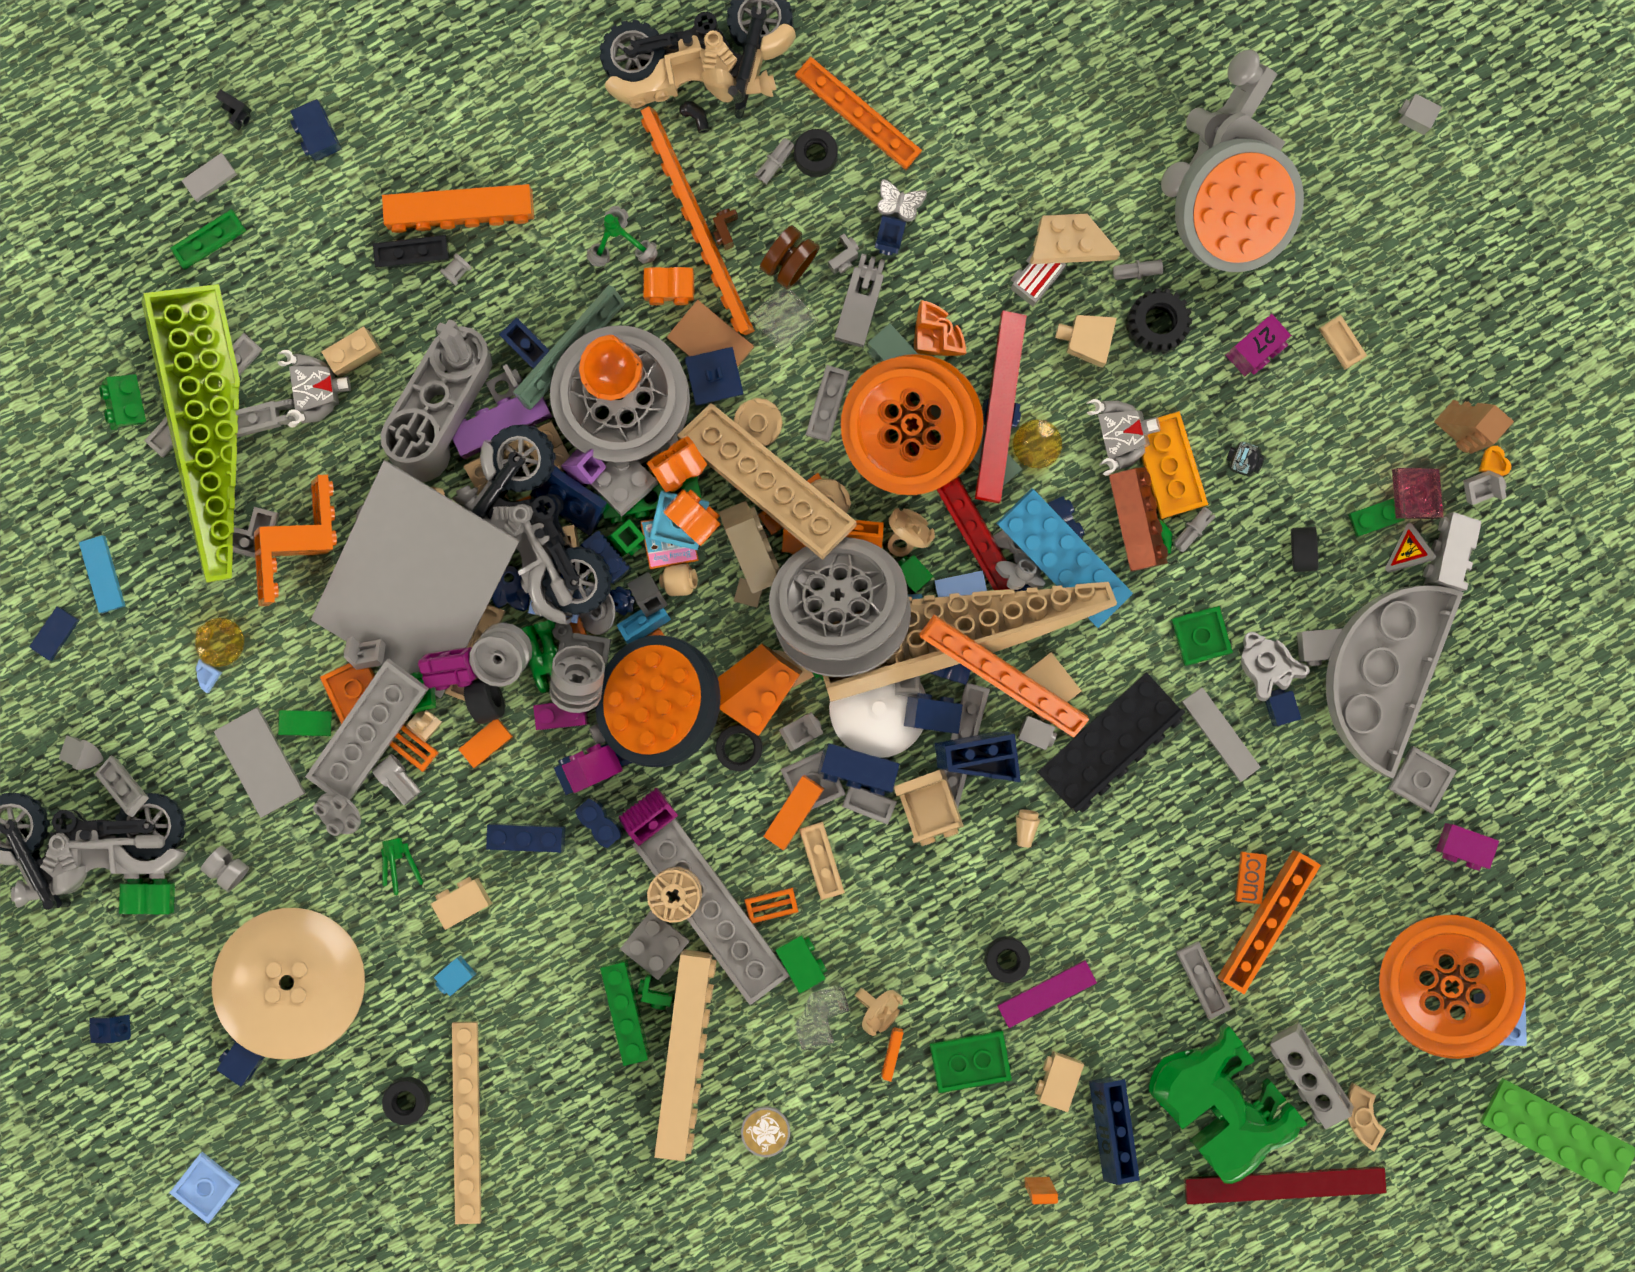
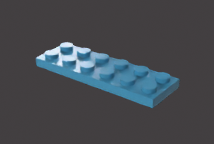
[996,488,1133,628]

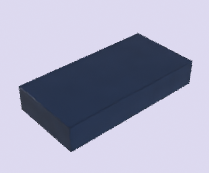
[29,606,80,661]

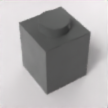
[627,572,668,617]

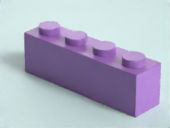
[452,397,553,459]

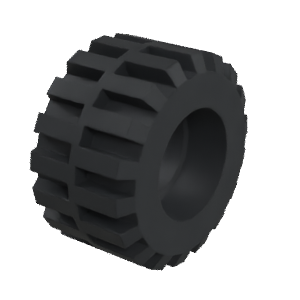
[1126,288,1192,355]

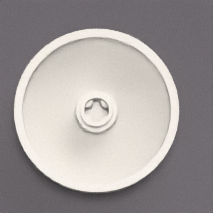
[829,682,926,758]

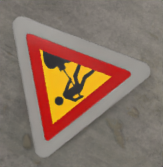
[1385,523,1436,573]

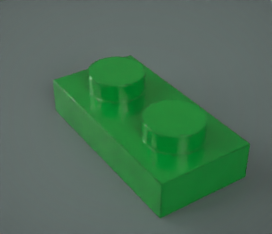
[1348,497,1405,537]

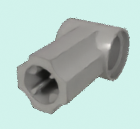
[372,754,422,805]

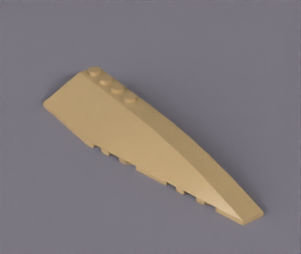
[822,582,1117,702]

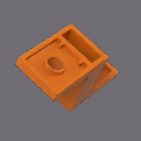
[254,475,337,606]

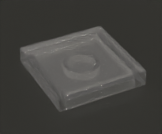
[749,286,819,353]

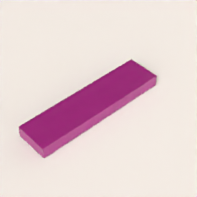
[997,960,1097,1028]

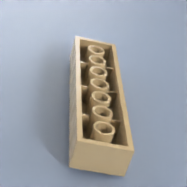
[654,949,717,1161]

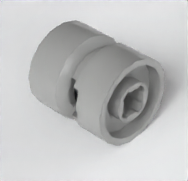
[200,845,249,892]

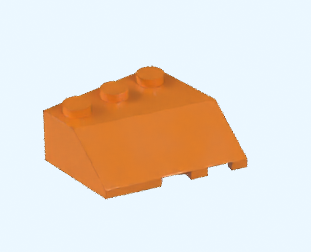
[718,644,803,736]

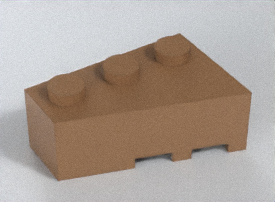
[1434,400,1514,454]

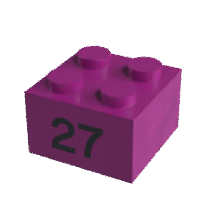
[1225,313,1292,377]

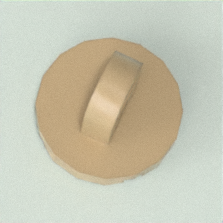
[888,508,935,557]
[854,988,903,1036]

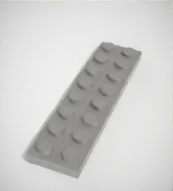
[633,818,789,1005]

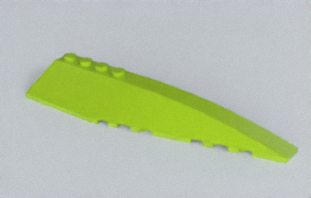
[141,284,240,583]

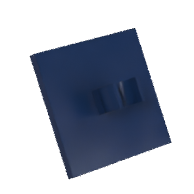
[685,347,744,406]

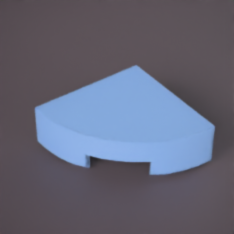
[196,659,222,693]

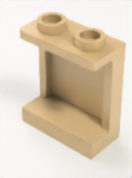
[894,770,964,846]

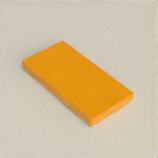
[1141,411,1208,520]

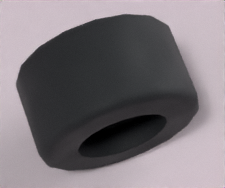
[794,129,838,177]
[1291,527,1319,572]
[464,679,505,724]
[984,936,1031,983]
[382,1077,430,1125]

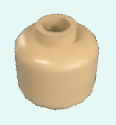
[659,563,698,596]

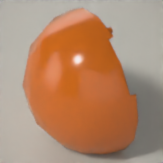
[579,335,643,401]

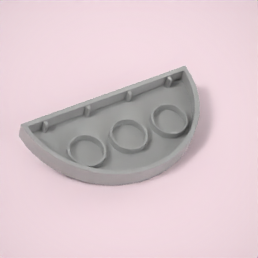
[1326,586,1464,779]

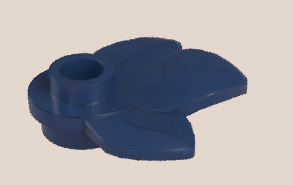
[492,566,529,612]

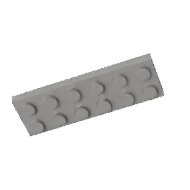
[305,659,429,801]

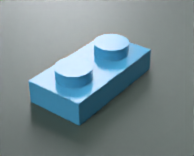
[617,608,671,644]

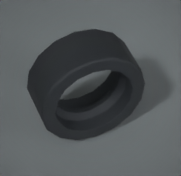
[715,724,763,772]

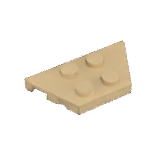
[1030,214,1120,264]

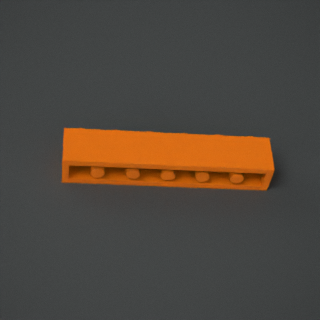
[382,184,534,233]
[1217,850,1321,994]

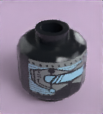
[1226,442,1265,477]

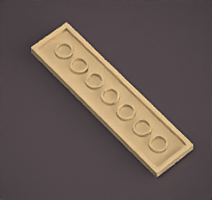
[677,403,857,560]

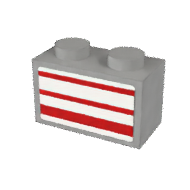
[1011,251,1066,307]

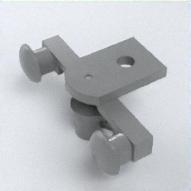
[1161,49,1285,197]

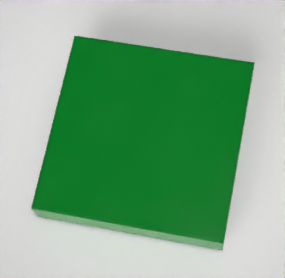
[1171,606,1233,666]

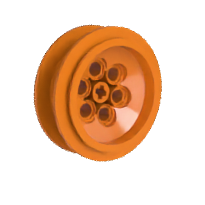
[841,354,983,495]
[1379,915,1526,1059]

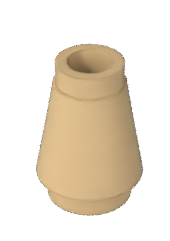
[1016,809,1040,848]

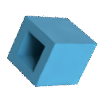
[434,955,476,996]

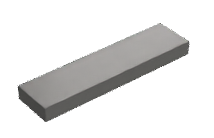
[1181,687,1261,782]

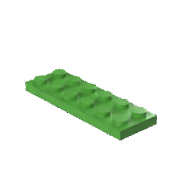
[1480,1078,1635,1194]

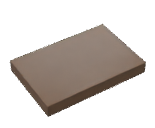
[667,300,754,367]

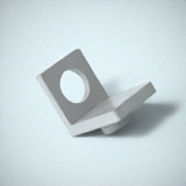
[486,364,523,403]

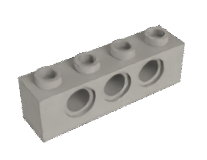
[1270,1022,1354,1129]

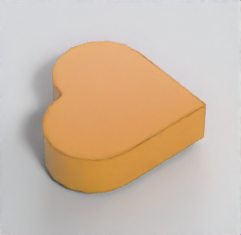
[1479,446,1511,476]

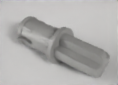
[754,138,794,185]
[1113,259,1163,280]
[1173,507,1215,552]

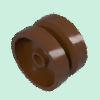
[760,225,820,290]

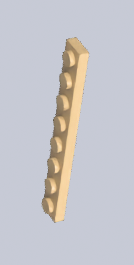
[452,1022,481,1224]

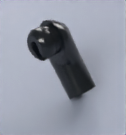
[679,101,710,133]

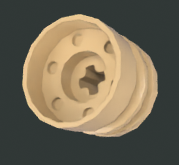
[647,867,702,923]

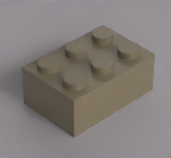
[719,501,780,594]

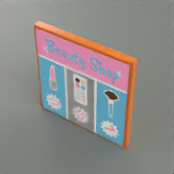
[640,519,698,569]

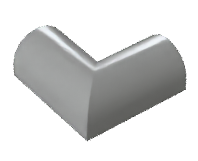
[233,507,280,558]

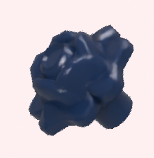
[610,586,636,616]

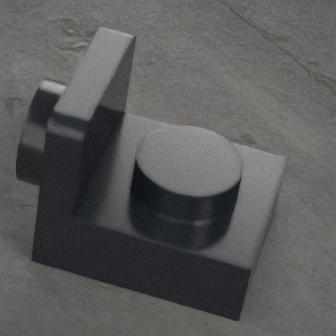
[216,89,252,131]

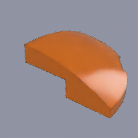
[914,300,966,356]

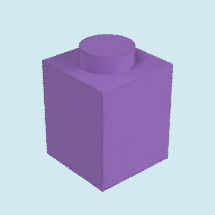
[561,449,606,484]

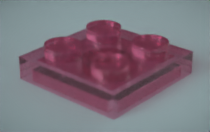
[1392,468,1443,519]

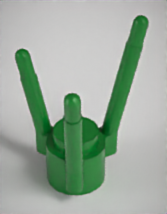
[381,838,423,896]

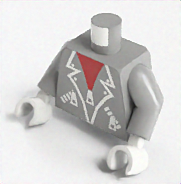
[278,350,351,427]
[1086,399,1160,476]

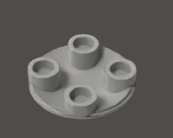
[313,792,361,836]

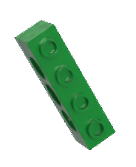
[600,476,702,524]

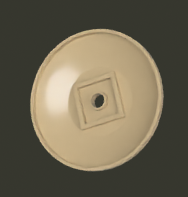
[212,908,365,1059]

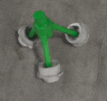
[587,206,658,267]

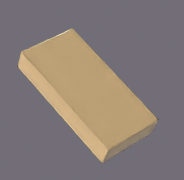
[1319,315,1367,370]

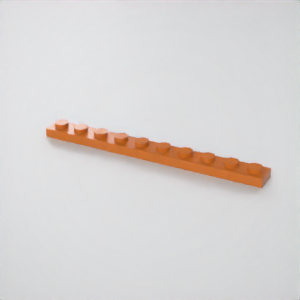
[640,106,755,335]

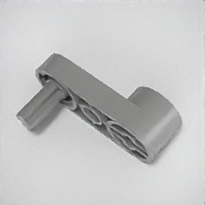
[380,320,492,482]

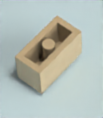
[321,327,382,377]
[431,877,493,930]
[1035,1051,1084,1112]

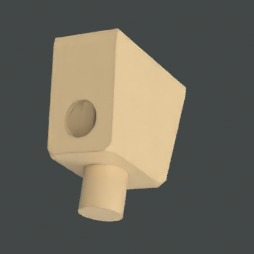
[1055,315,1117,367]

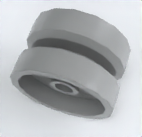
[469,623,532,687]

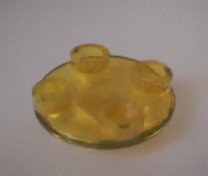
[1013,419,1062,468]
[195,618,244,667]

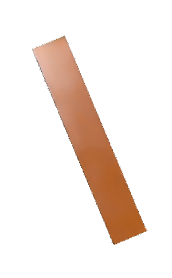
[795,56,922,170]

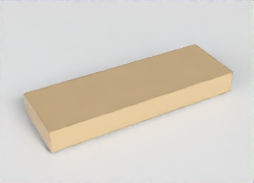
[799,822,845,900]

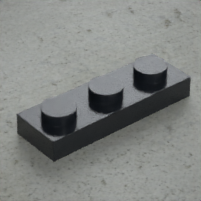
[372,235,450,270]

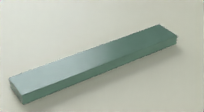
[513,285,625,410]

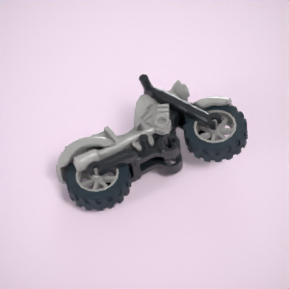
[452,424,612,625]
[0,793,188,910]

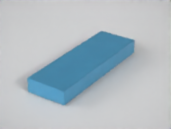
[79,535,125,613]

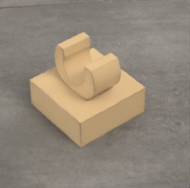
[406,710,442,742]

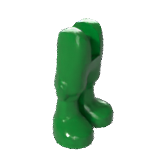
[520,620,558,693]

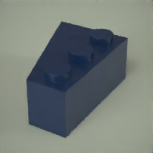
[935,730,1021,783]

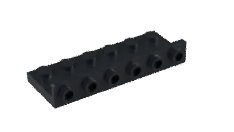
[1037,672,1185,813]

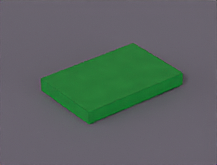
[929,1030,1012,1093]

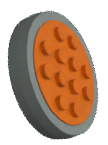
[1175,138,1304,272]

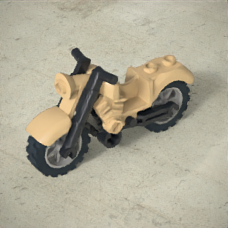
[600,0,796,119]

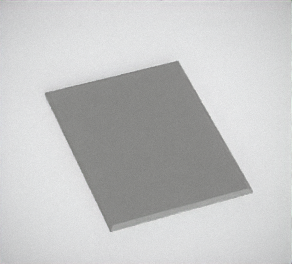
[311,460,520,698]

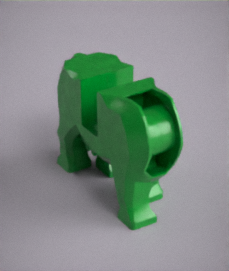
[1149,1023,1308,1184]

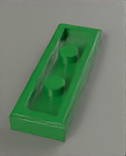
[170,209,247,270]

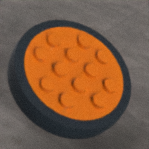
[595,635,720,767]

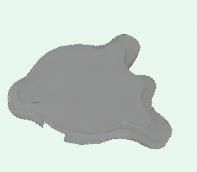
[1241,632,1310,701]

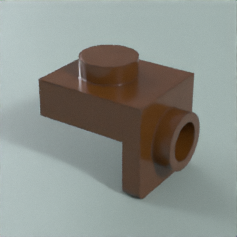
[713,209,738,250]

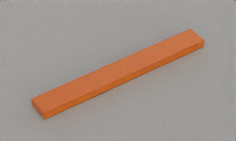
[919,615,1089,738]

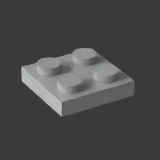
[589,460,658,516]
[620,911,690,980]

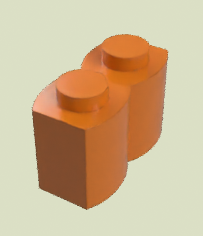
[643,267,694,305]
[647,436,707,492]
[663,489,721,546]

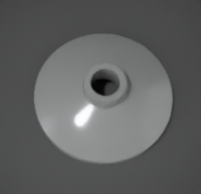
[579,586,615,635]

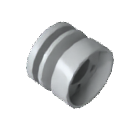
[549,645,605,713]

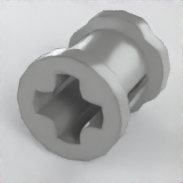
[439,253,472,286]

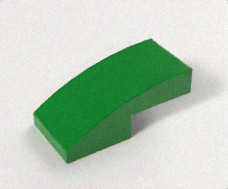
[278,710,332,736]

